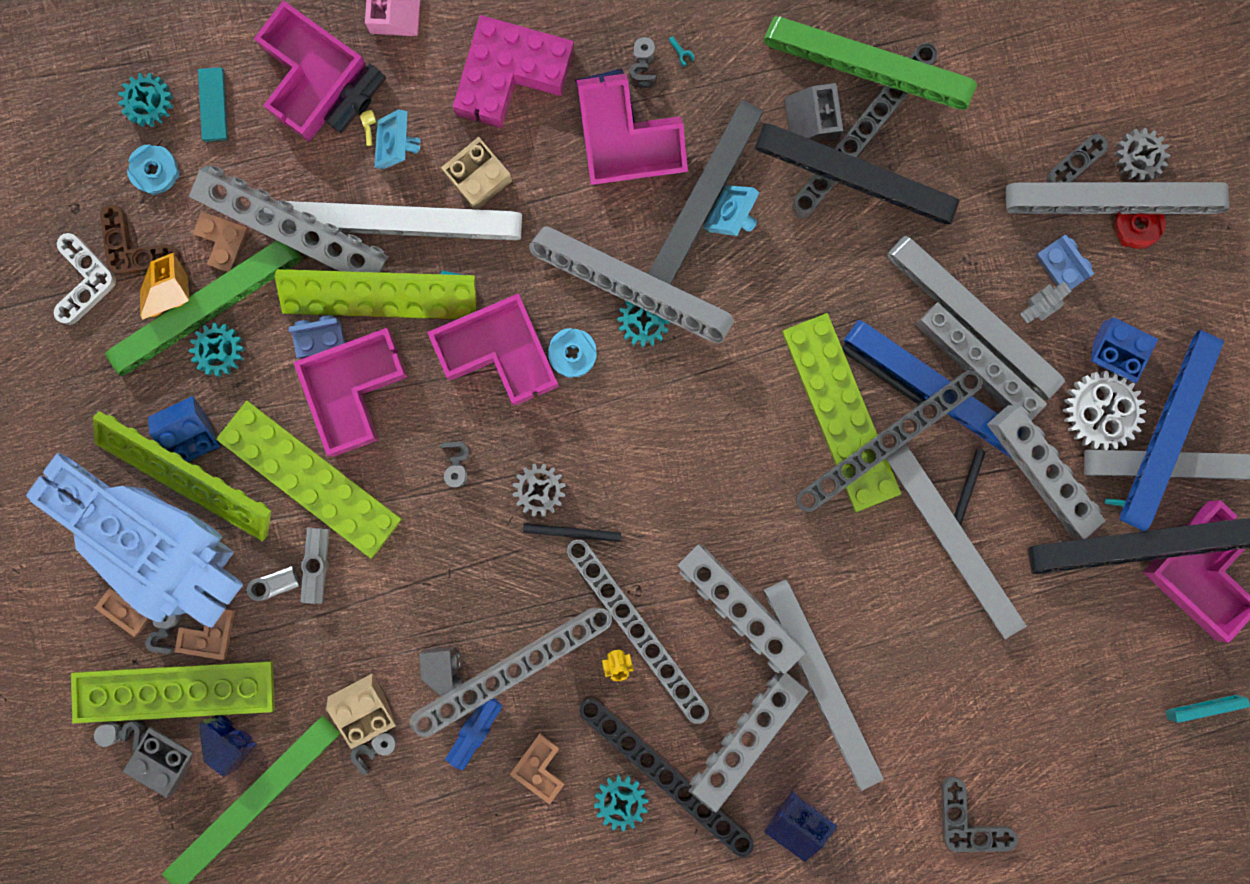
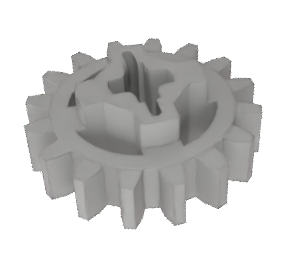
[1114,128,1170,182]
[1020,282,1072,323]
[513,464,566,517]

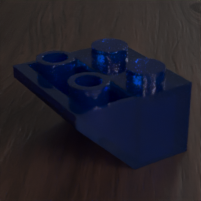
[199,715,256,777]
[764,790,837,862]

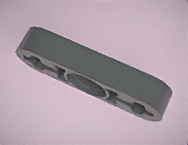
[1047,134,1108,183]

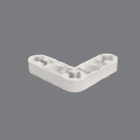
[54,233,116,325]

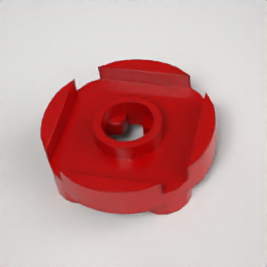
[1114,212,1166,249]

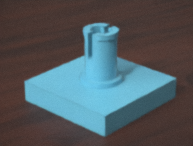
[375,109,421,170]
[703,185,760,236]

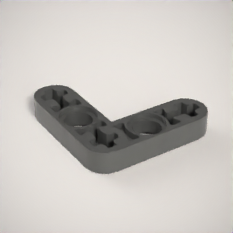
[941,776,1018,852]

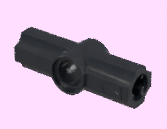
[324,63,387,134]

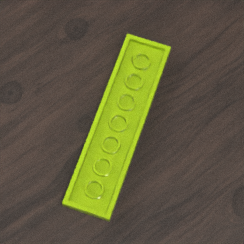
[274,269,478,319]
[781,313,901,512]
[216,400,403,558]
[93,411,271,542]
[71,661,275,723]

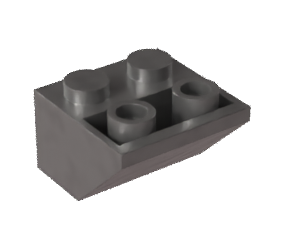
[784,83,843,142]
[419,647,463,696]
[123,727,194,797]

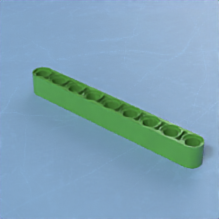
[763,16,977,110]
[105,240,302,376]
[162,715,341,884]

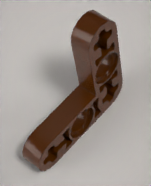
[100,204,181,275]

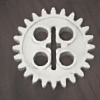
[1063,371,1146,450]

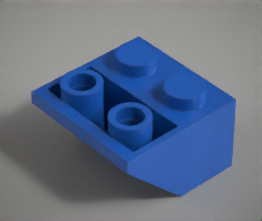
[1091,317,1158,384]
[148,396,220,462]

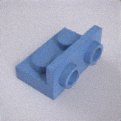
[1035,235,1094,289]
[288,315,345,359]

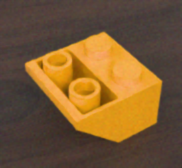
[140,253,189,319]

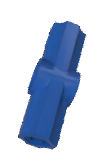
[445,698,503,771]

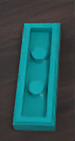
[198,67,228,142]
[1165,695,1250,723]

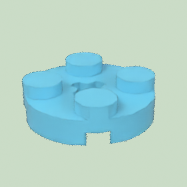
[127,145,180,195]
[548,328,597,378]

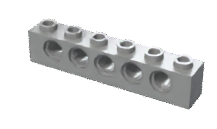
[915,302,1047,421]
[987,405,1106,539]
[677,544,808,674]
[689,673,809,812]

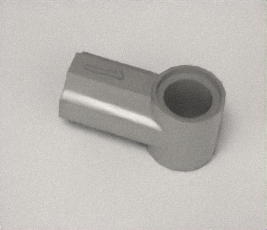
[247,566,300,601]

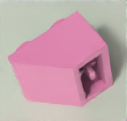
[365,0,421,36]

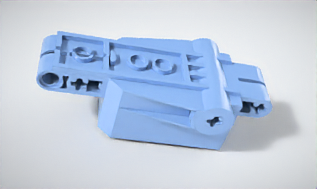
[26,453,243,627]

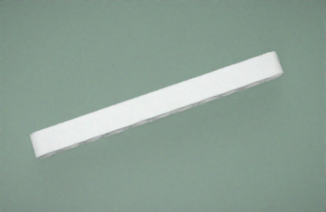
[264,201,522,240]

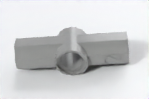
[300,528,330,604]

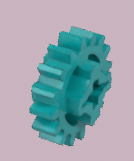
[118,73,174,127]
[617,301,670,348]
[189,323,245,377]
[594,774,648,831]

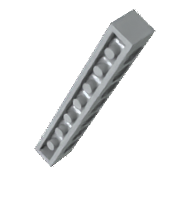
[189,165,389,273]

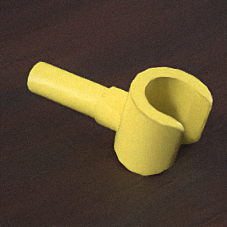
[360,110,377,146]

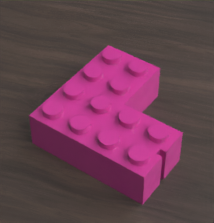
[254,0,366,142]
[453,15,575,129]
[577,74,688,185]
[427,293,559,406]
[293,328,408,457]
[1142,500,1250,643]

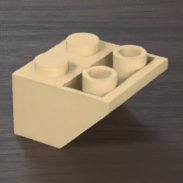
[441,137,512,210]
[326,674,396,749]

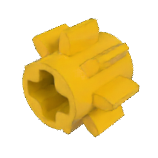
[602,650,634,681]

